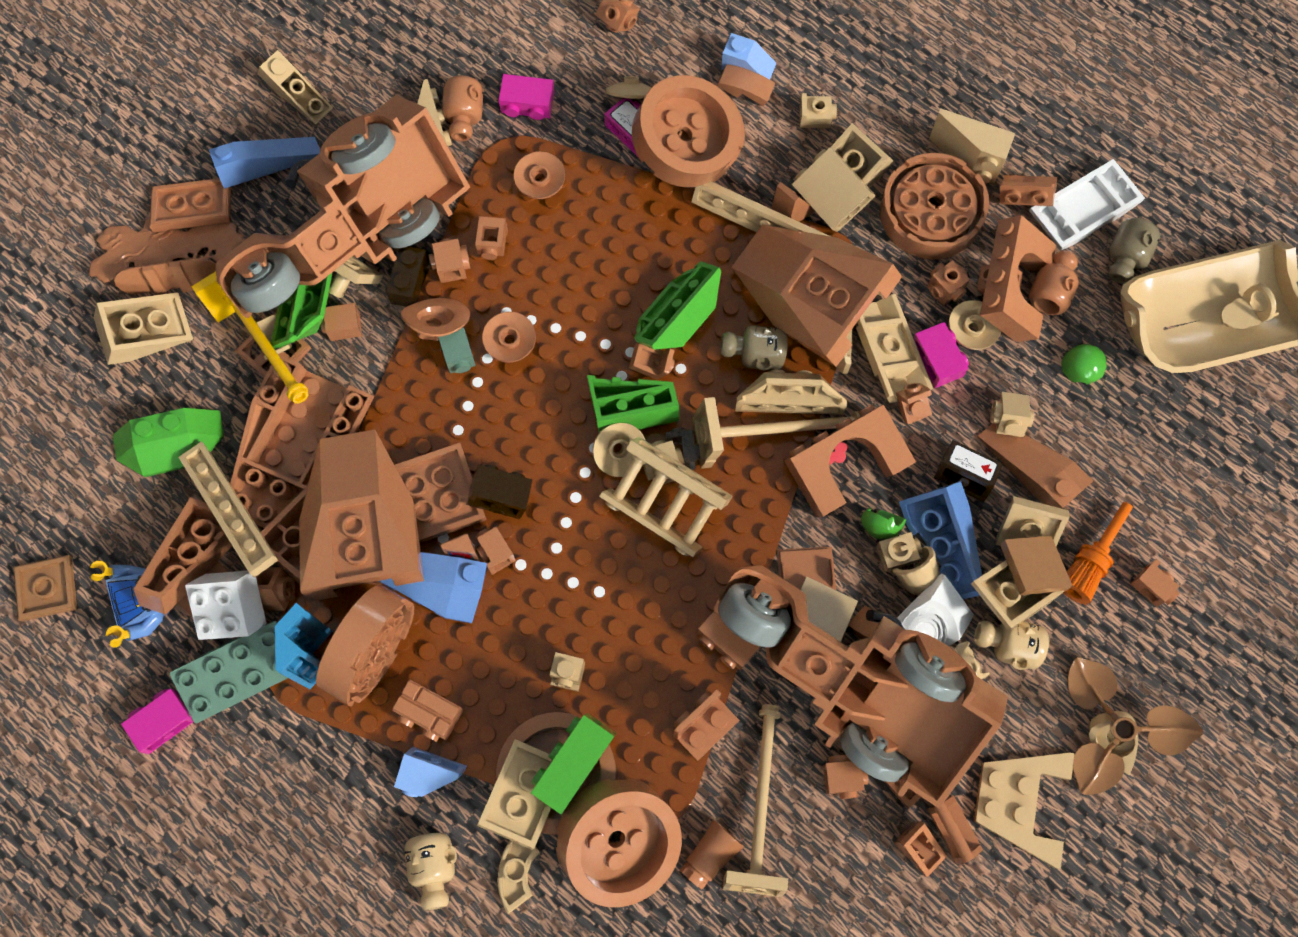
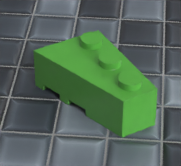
[587,375,679,433]
[531,713,617,814]

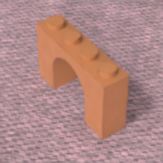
[980,215,1056,342]
[784,404,916,518]

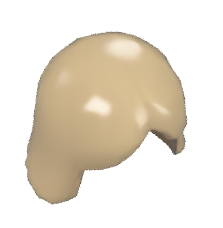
[892,546,940,596]

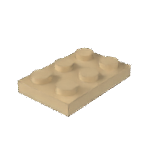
[477,739,553,850]

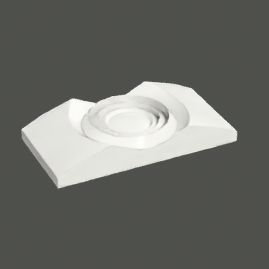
[1029,159,1145,251]
[897,573,974,646]

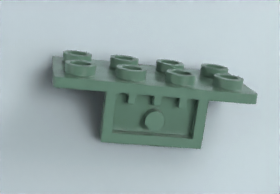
[169,621,288,723]

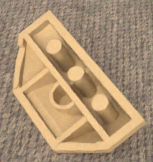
[735,370,847,415]

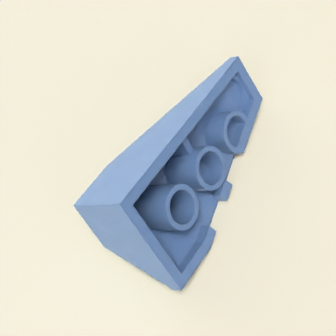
[209,137,320,189]
[899,481,982,599]
[378,552,487,623]

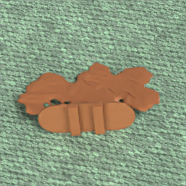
[89,217,245,295]

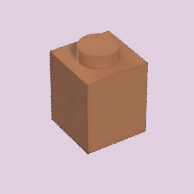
[321,303,362,341]

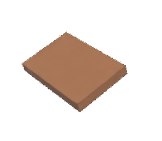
[150,178,231,232]

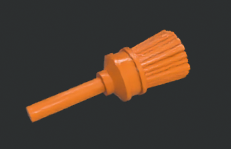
[1063,502,1133,605]

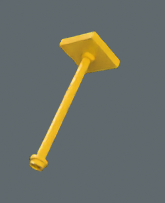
[191,271,308,404]

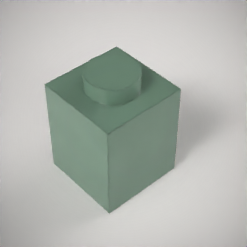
[438,327,476,373]

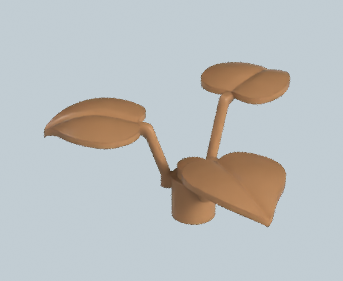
[1068,657,1204,795]

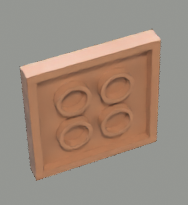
[395,443,487,543]

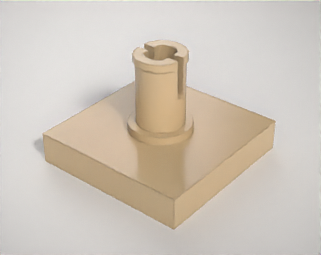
[329,256,384,298]
[996,496,1069,546]

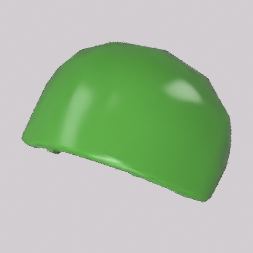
[1061,344,1107,385]
[861,508,907,540]

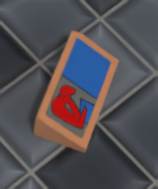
[441,534,480,562]

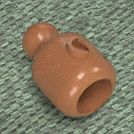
[442,75,483,142]
[1029,250,1079,316]

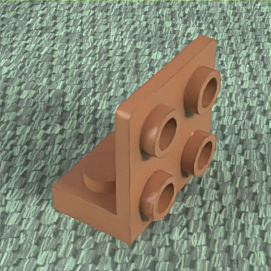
[673,689,740,761]

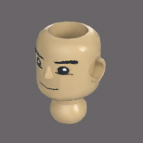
[974,621,1049,670]
[404,833,457,911]

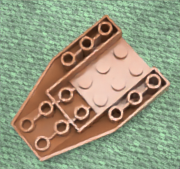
[732,224,902,367]
[299,430,424,602]

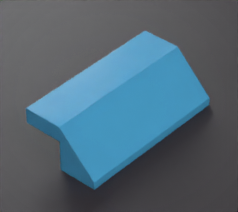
[275,603,333,689]

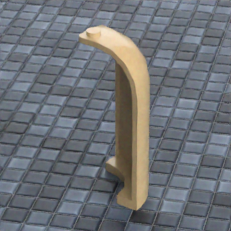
[1120,240,1298,373]

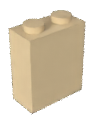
[792,147,876,232]

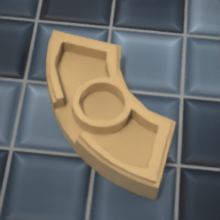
[497,840,540,914]

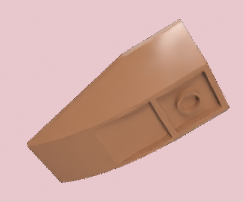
[230,354,374,529]

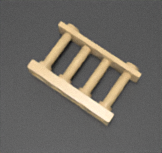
[599,437,733,557]

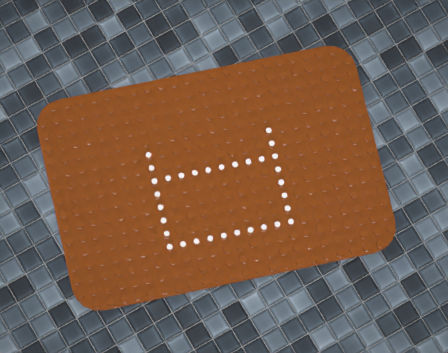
[270,135,853,819]

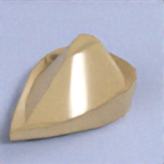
[1089,711,1139,775]

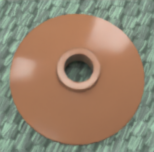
[514,151,565,199]
[482,312,536,363]

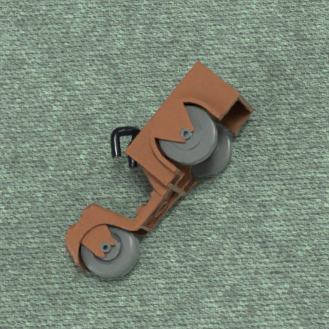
[215,95,471,318]
[714,565,1008,808]

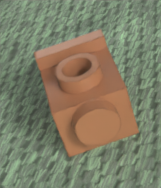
[475,216,508,260]
[475,527,516,575]
[1130,559,1180,607]

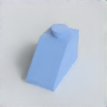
[721,33,776,79]
[394,747,467,797]

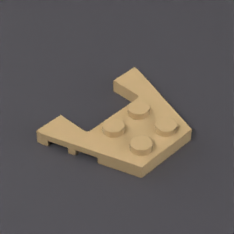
[974,753,1074,869]

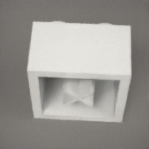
[185,570,267,640]

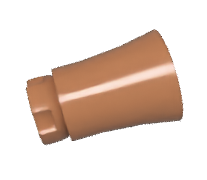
[680,819,745,890]

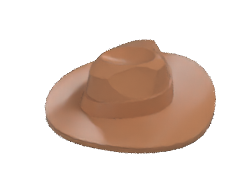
[401,298,470,341]

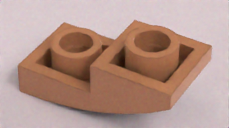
[717,64,775,106]

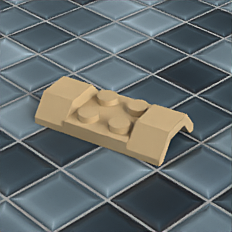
[856,294,933,403]

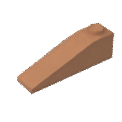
[977,424,1093,509]

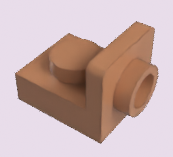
[896,383,932,424]

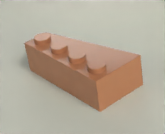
[134,497,232,615]

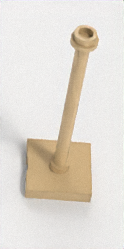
[692,397,861,469]
[722,704,788,897]

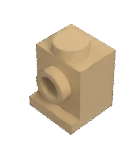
[799,93,837,128]
[550,652,585,692]

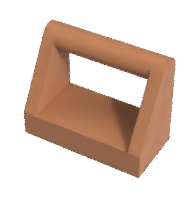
[927,795,983,864]

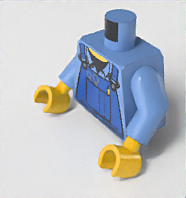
[90,561,169,648]

